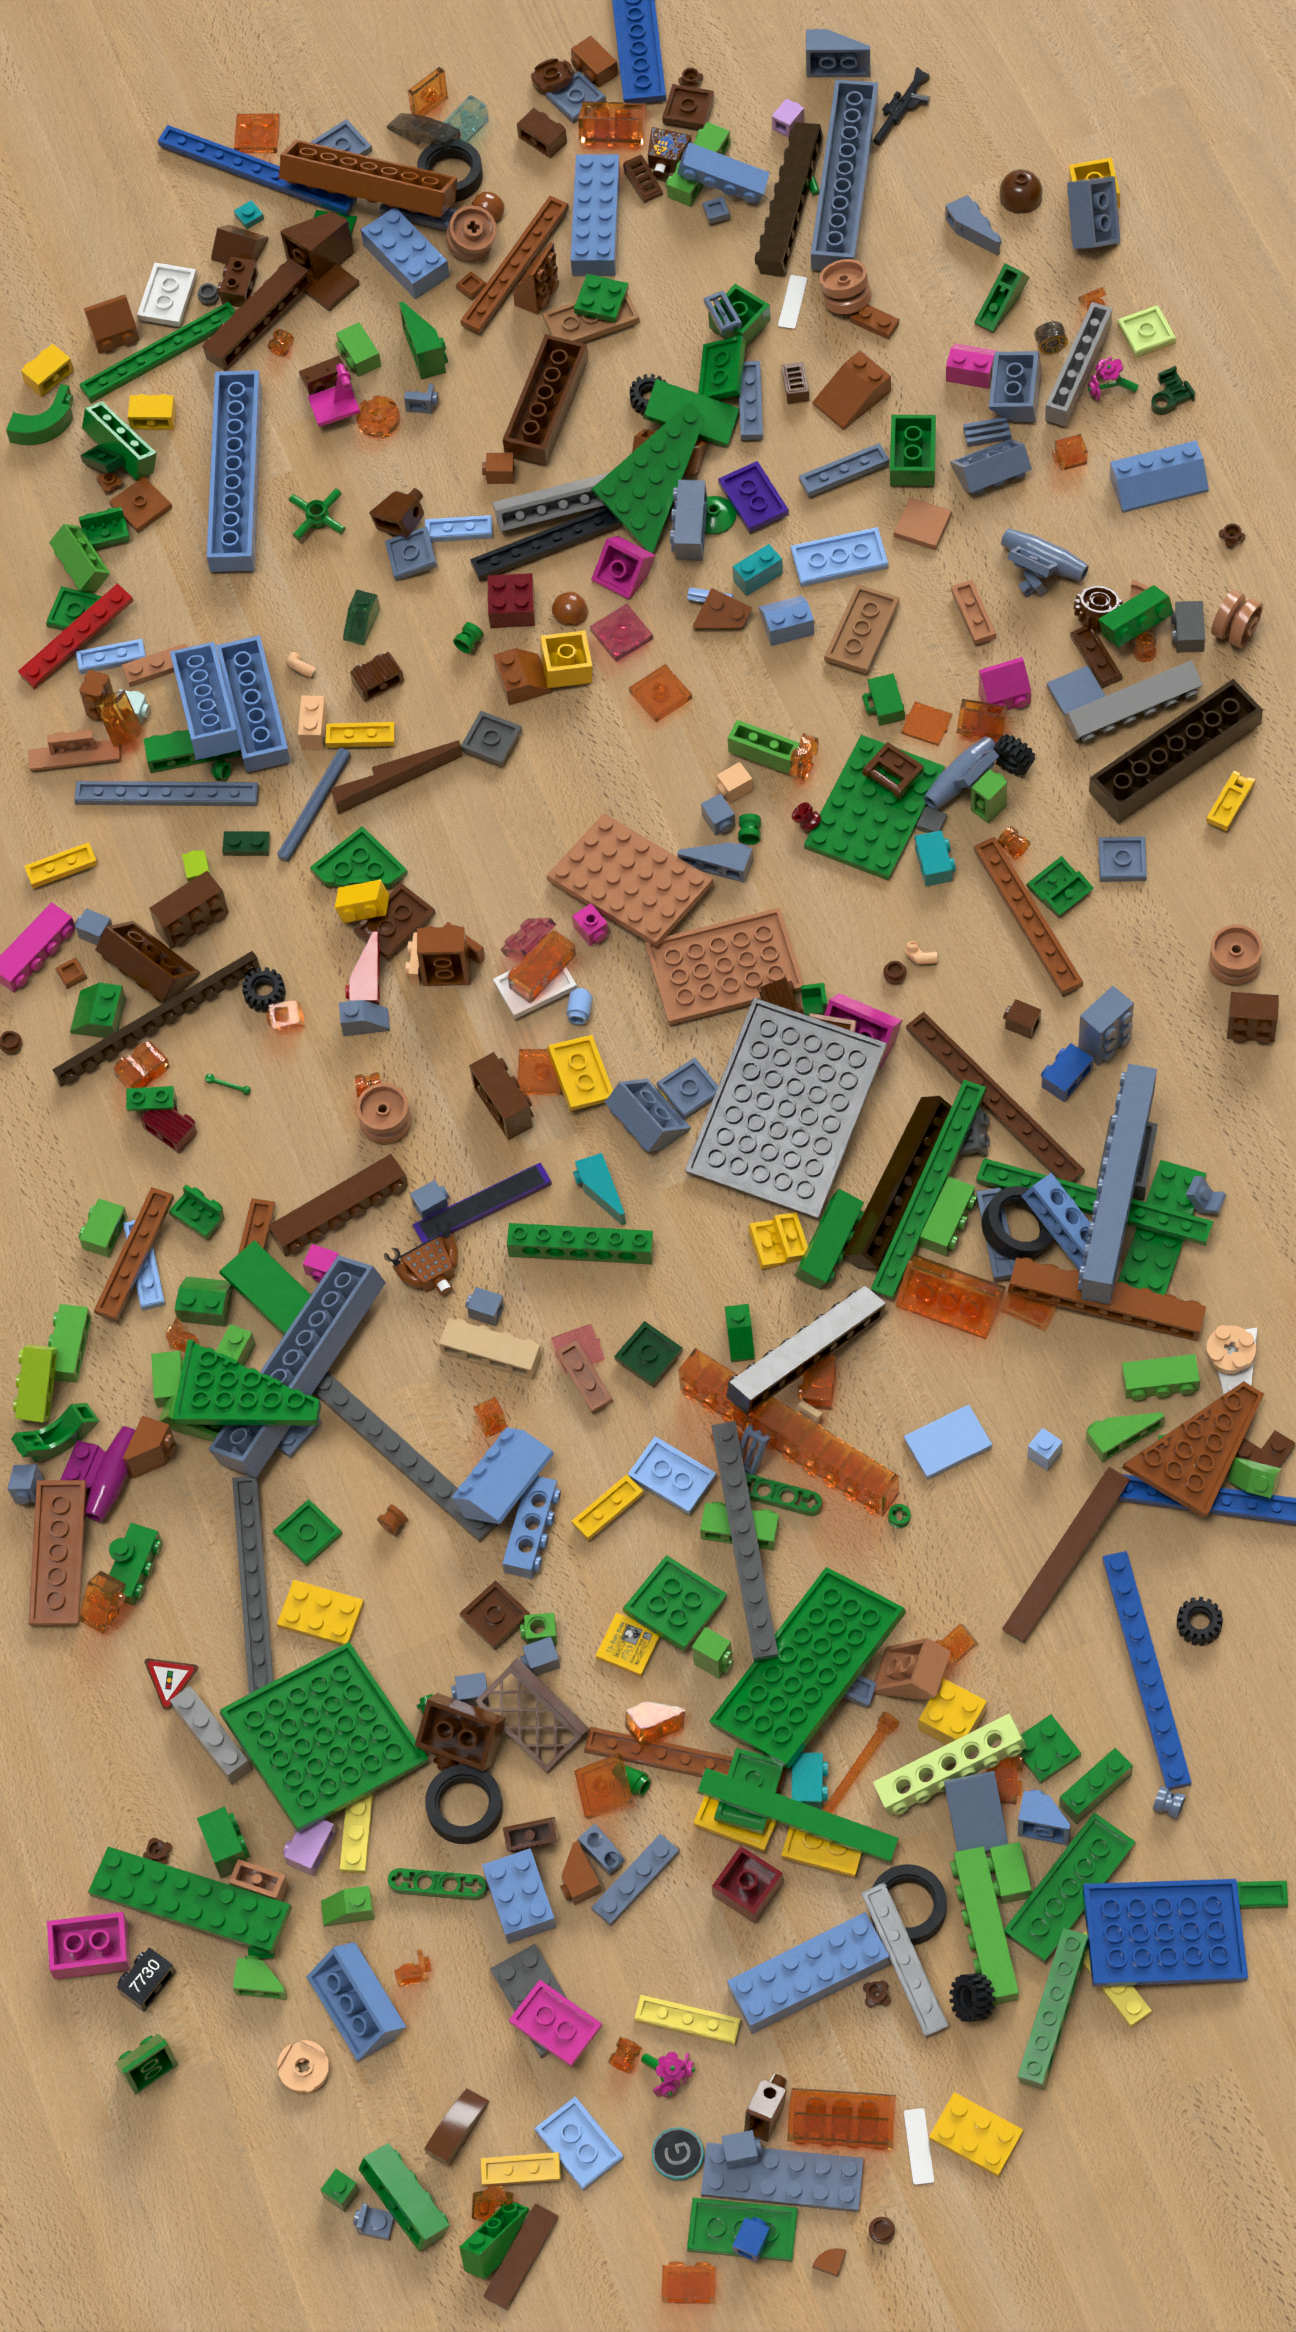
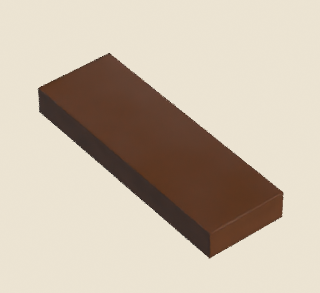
[1070,626,1122,688]

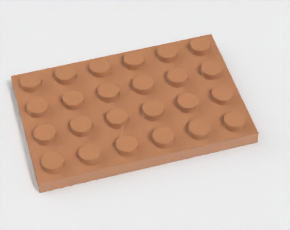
[547,813,714,947]
[645,907,804,1026]

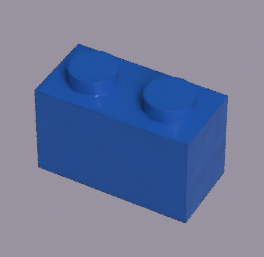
[1041,1043,1094,1103]

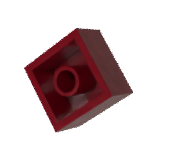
[487,573,535,628]
[711,1845,784,1923]

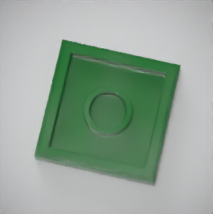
[46,586,102,631]
[273,1499,343,1567]

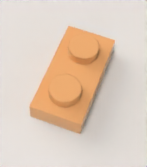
[405,933,421,985]

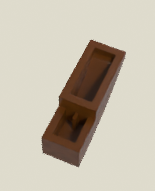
[424,2088,489,2166]

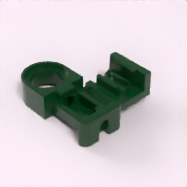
[1151,366,1195,415]

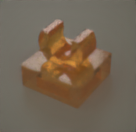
[1078,287,1106,310]

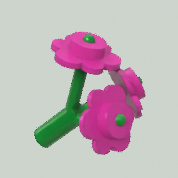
[1088,356,1139,401]
[641,2052,695,2097]

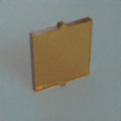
[901,701,952,746]

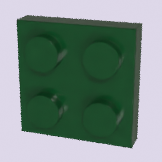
[614,1321,683,1387]

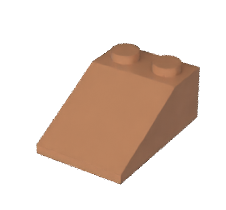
[873,1638,951,1700]

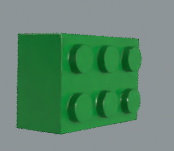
[890,414,936,486]

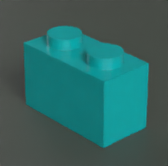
[732,544,783,596]
[915,830,956,887]
[791,1753,828,1810]

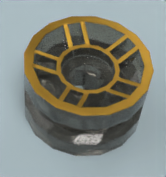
[1034,321,1068,355]

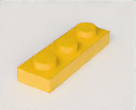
[326,722,395,748]
[24,842,98,889]
[571,1474,644,1541]
[481,2152,561,2187]

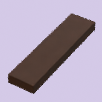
[483,2203,559,2310]

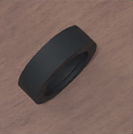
[417,139,483,202]
[981,1186,1054,1260]
[425,1764,503,1844]
[870,1864,947,1945]

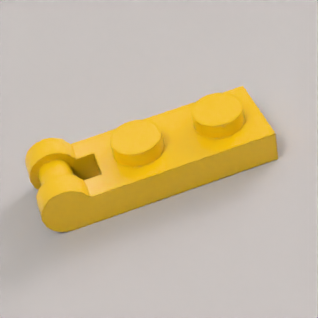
[1206,770,1256,831]

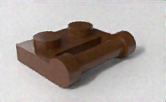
[862,742,924,799]

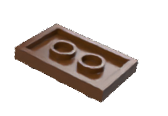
[353,883,436,960]

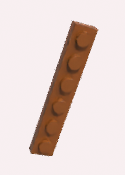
[94,1187,174,1321]

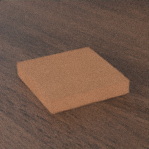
[894,497,952,550]

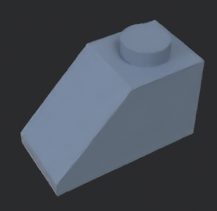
[339,1000,390,1036]

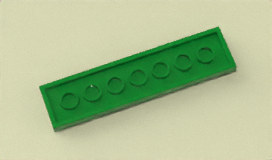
[88,1846,292,1954]

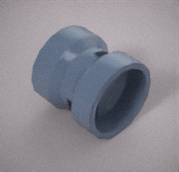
[1153,1786,1186,1819]

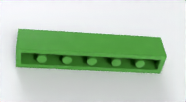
[950,1846,1019,2005]

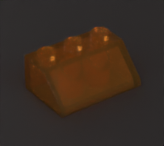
[579,101,646,147]

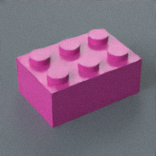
[47,1912,131,1979]

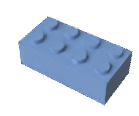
[361,208,450,299]

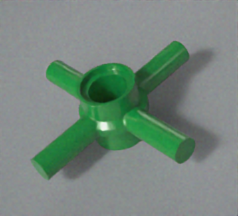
[289,488,346,540]

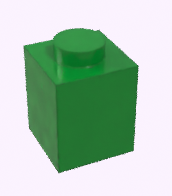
[320,2168,360,2212]

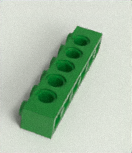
[507,1223,654,1265]
[1017,1928,1089,2090]

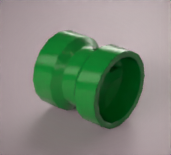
[453,622,484,654]
[738,813,762,845]

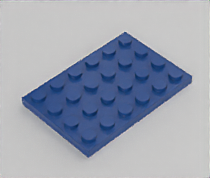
[1082,1879,1248,1987]

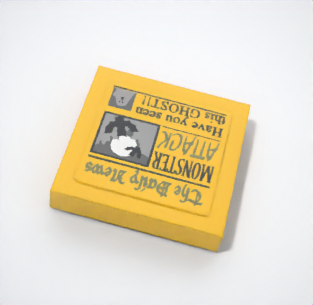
[596,1613,660,1677]

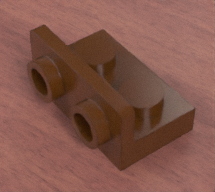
[299,356,348,396]

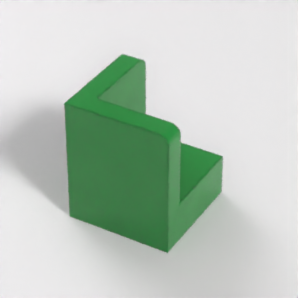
[801,983,827,1016]

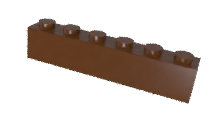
[202,258,312,371]
[268,1154,408,1257]

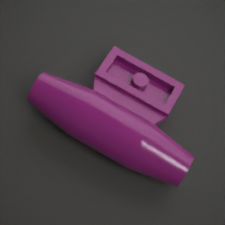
[60,1426,135,1522]

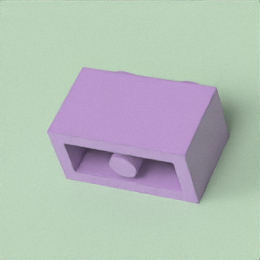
[283,1819,336,1876]

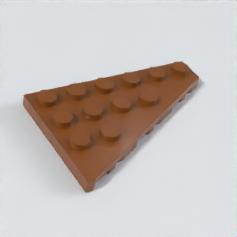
[1122,1381,1264,1518]

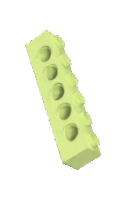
[873,1713,1027,1816]

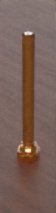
[822,1712,900,1813]

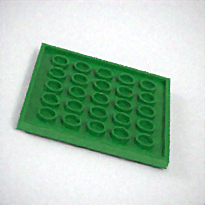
[220,1642,428,1833]

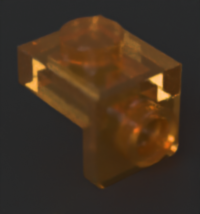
[935,1624,978,1663]
[472,2185,513,2222]

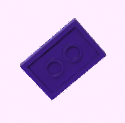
[718,461,789,533]

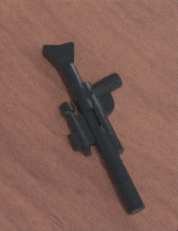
[873,67,930,145]

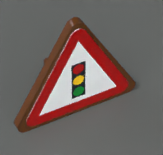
[144,1658,199,1710]

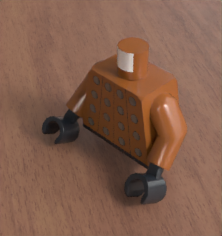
[384,1220,458,1296]

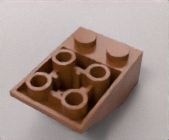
[513,242,559,315]

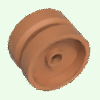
[445,205,497,262]
[819,259,872,314]
[1211,590,1263,649]
[1209,924,1263,985]
[356,1083,411,1144]

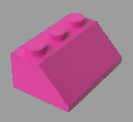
[825,993,903,1069]

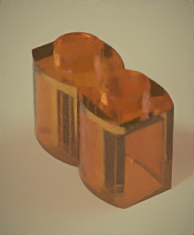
[113,1041,170,1088]

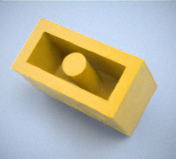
[21,344,74,397]
[128,394,176,430]
[334,879,390,923]

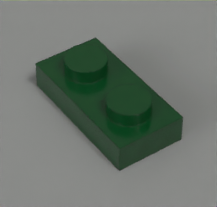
[81,445,125,474]
[222,831,271,856]

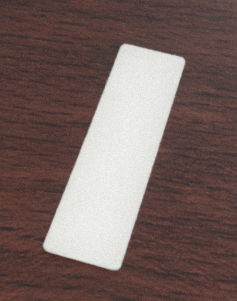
[778,275,807,329]
[904,2108,934,2185]

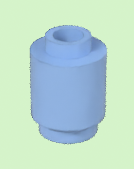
[566,988,593,1025]

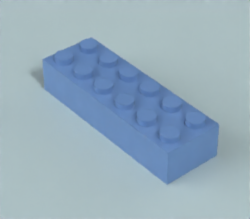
[571,154,620,276]
[216,635,291,773]
[170,642,241,760]
[727,1912,890,2034]

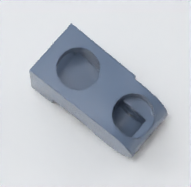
[577,1824,625,1875]

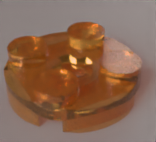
[356,395,400,438]
[789,733,819,780]

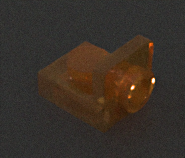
[166,1318,200,1353]
[394,1949,432,1987]

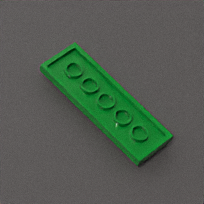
[1118,1159,1207,1295]
[1004,1812,1136,1963]

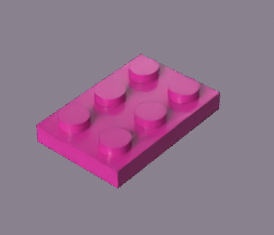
[509,1980,603,2068]

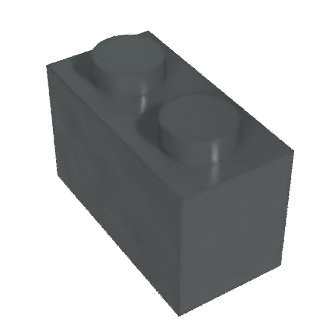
[1170,601,1205,653]

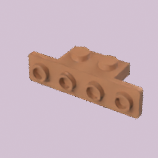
[28,729,120,771]

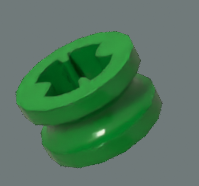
[888,1504,911,1529]

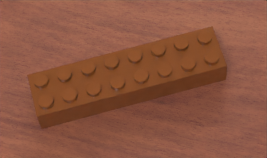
[279,139,458,218]

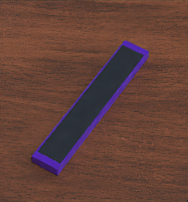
[412,1162,552,1244]

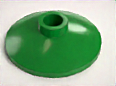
[705,496,736,535]

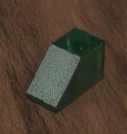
[343,589,380,646]

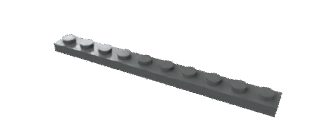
[313,1372,497,1543]
[711,1421,778,1661]
[232,1476,274,1694]

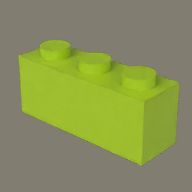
[13,1344,58,1423]

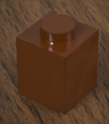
[1003,999,1041,1039]

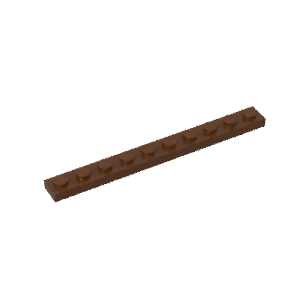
[906,1012,1085,1183]

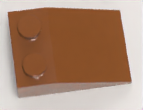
[813,350,891,430]

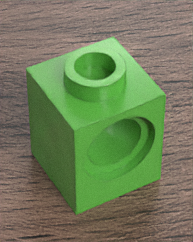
[520,1612,558,1645]

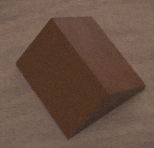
[211,225,268,265]

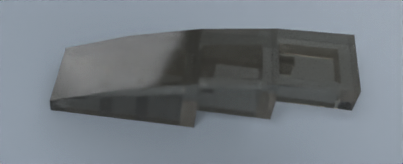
[387,113,461,149]

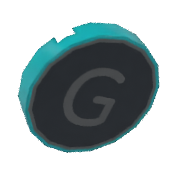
[652,2127,704,2181]

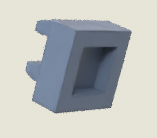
[1018,569,1048,597]

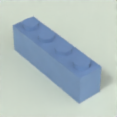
[677,142,770,204]

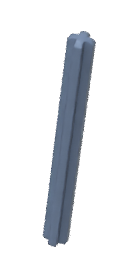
[277,748,350,862]

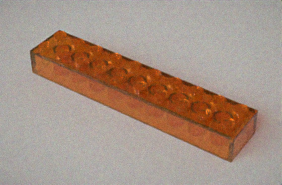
[678,1348,899,1517]

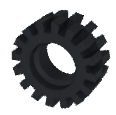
[629,374,666,416]
[993,734,1036,776]
[242,967,286,1013]
[1177,1597,1223,1646]
[949,1973,996,2022]

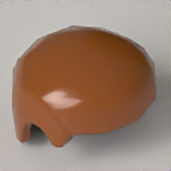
[472,192,504,222]
[551,592,589,626]

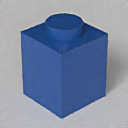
[732,2217,770,2263]

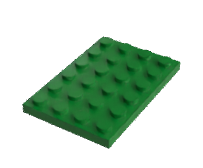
[804,734,945,881]

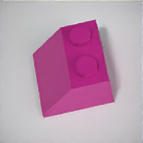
[946,343,998,389]
[591,536,655,599]
[978,657,1031,716]

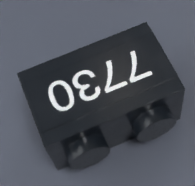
[117,1947,176,2012]

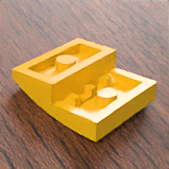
[748,1212,808,1270]

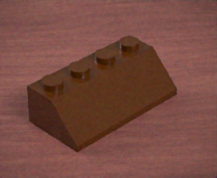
[95,921,200,1002]

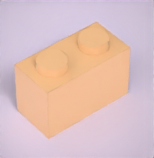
[298,696,327,749]

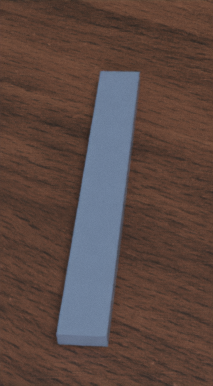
[74,781,259,806]

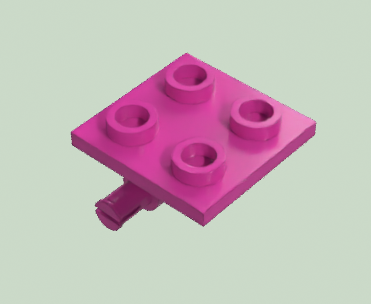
[308,364,360,427]

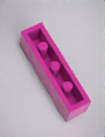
[0,902,75,993]

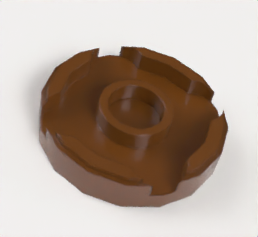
[531,59,574,92]

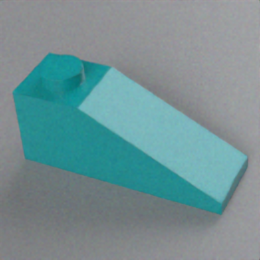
[572,1153,626,1225]

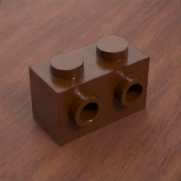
[217,257,258,307]

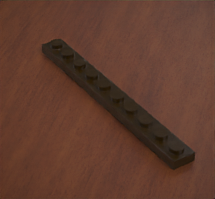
[52,950,260,1087]

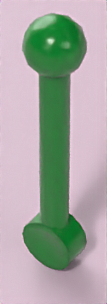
[205,1074,251,1095]

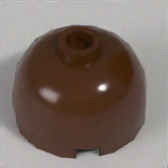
[999,169,1043,214]

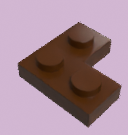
[1235,1430,1296,1468]

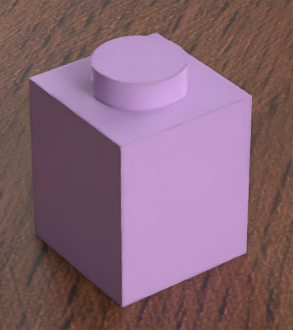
[772,99,804,138]

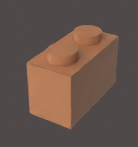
[229,1859,289,1901]

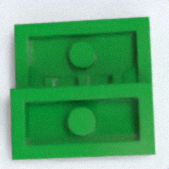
[1026,856,1094,917]

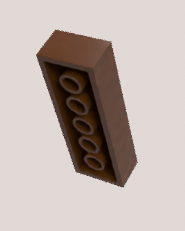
[503,334,588,465]

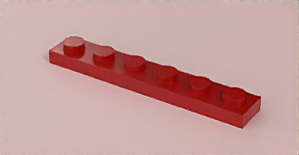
[18,583,134,689]

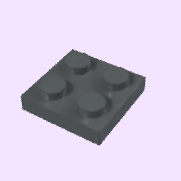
[461,711,522,767]

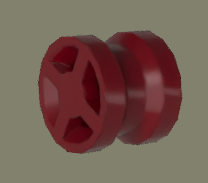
[792,802,821,832]

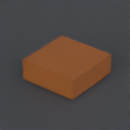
[456,271,486,301]
[55,957,87,989]

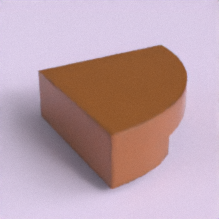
[812,2248,846,2277]

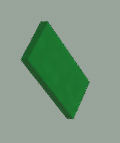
[643,379,740,448]
[219,1240,311,1336]
[687,2197,798,2262]

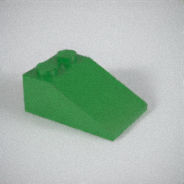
[399,302,448,380]
[115,2034,178,2095]

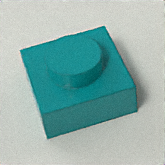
[234,200,264,230]

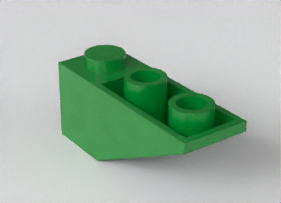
[459,2200,529,2279]

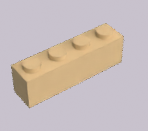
[439,1318,542,1380]

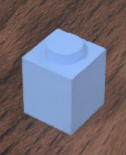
[1027,1428,1063,1471]

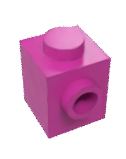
[572,904,609,946]
[303,1244,339,1282]

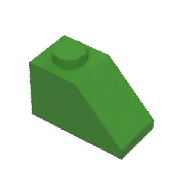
[1228,1457,1282,1498]
[321,1886,375,1927]
[233,1955,287,2000]

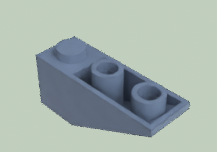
[945,195,1002,255]

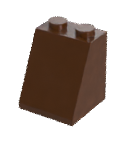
[280,211,354,281]

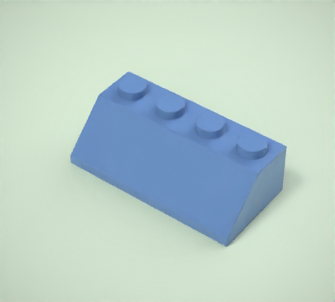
[1109,440,1209,513]
[452,1428,554,1524]
[306,1942,406,2062]

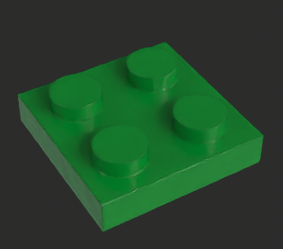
[574,274,629,323]
[1018,1714,1081,1784]

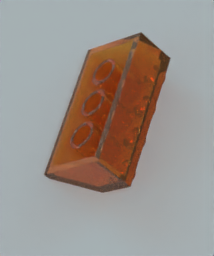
[895,1254,1006,1339]
[787,2088,896,2150]

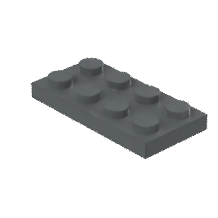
[490,1944,567,2058]

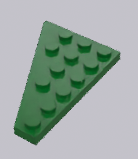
[591,401,705,553]
[172,1339,321,1426]

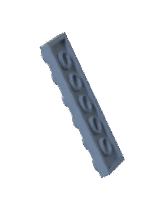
[701,2142,864,2212]

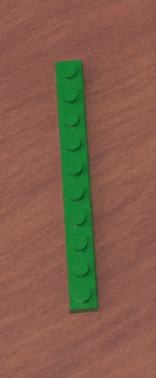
[870,1080,987,1301]
[976,1158,1214,1246]

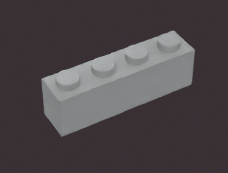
[169,1686,252,1785]

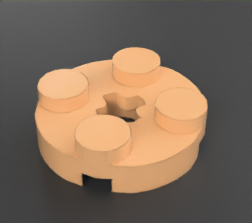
[1206,1325,1256,1374]
[277,2040,330,2094]

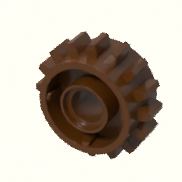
[1073,586,1123,629]

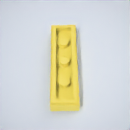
[634,1995,741,2046]

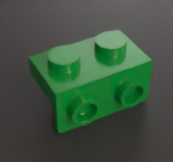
[79,507,130,549]
[126,1086,177,1112]
[169,1185,225,1240]

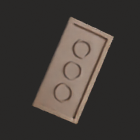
[542,292,640,343]
[824,584,900,674]

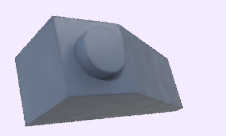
[677,842,753,883]

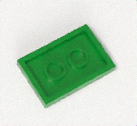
[698,335,746,400]
[714,1748,784,1834]

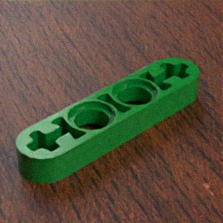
[745,1473,822,1516]
[388,1868,487,1900]

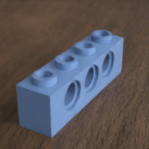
[1022,1173,1090,1271]
[502,1476,561,1579]

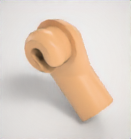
[286,652,315,678]
[905,941,938,965]

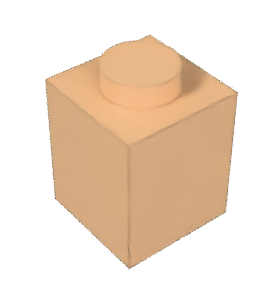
[715,762,753,803]

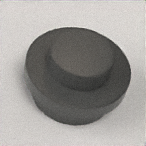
[197,283,219,304]

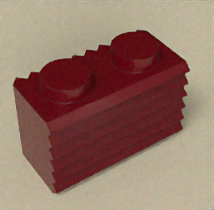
[141,1106,197,1153]

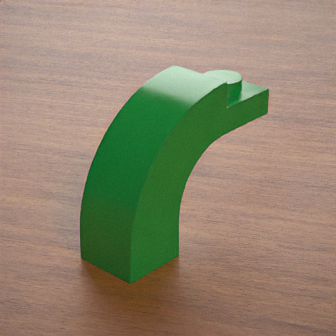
[6,384,74,445]
[11,1403,99,1462]

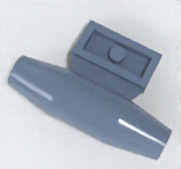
[1001,528,1089,582]
[923,736,999,810]

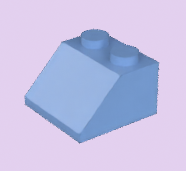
[758,596,814,646]
[1017,1790,1070,1845]

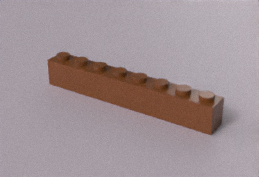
[1007,1257,1206,1342]

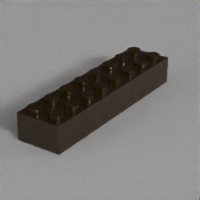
[1089,679,1263,823]

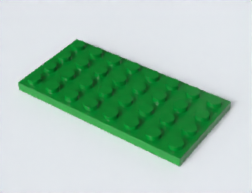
[709,1567,906,1768]

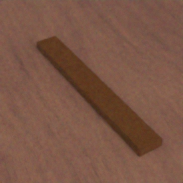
[1002,1467,1130,1643]

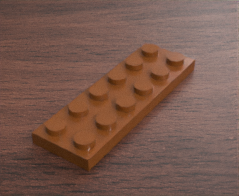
[29,1480,87,1626]

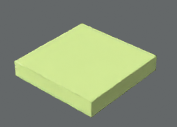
[1117,305,1176,357]

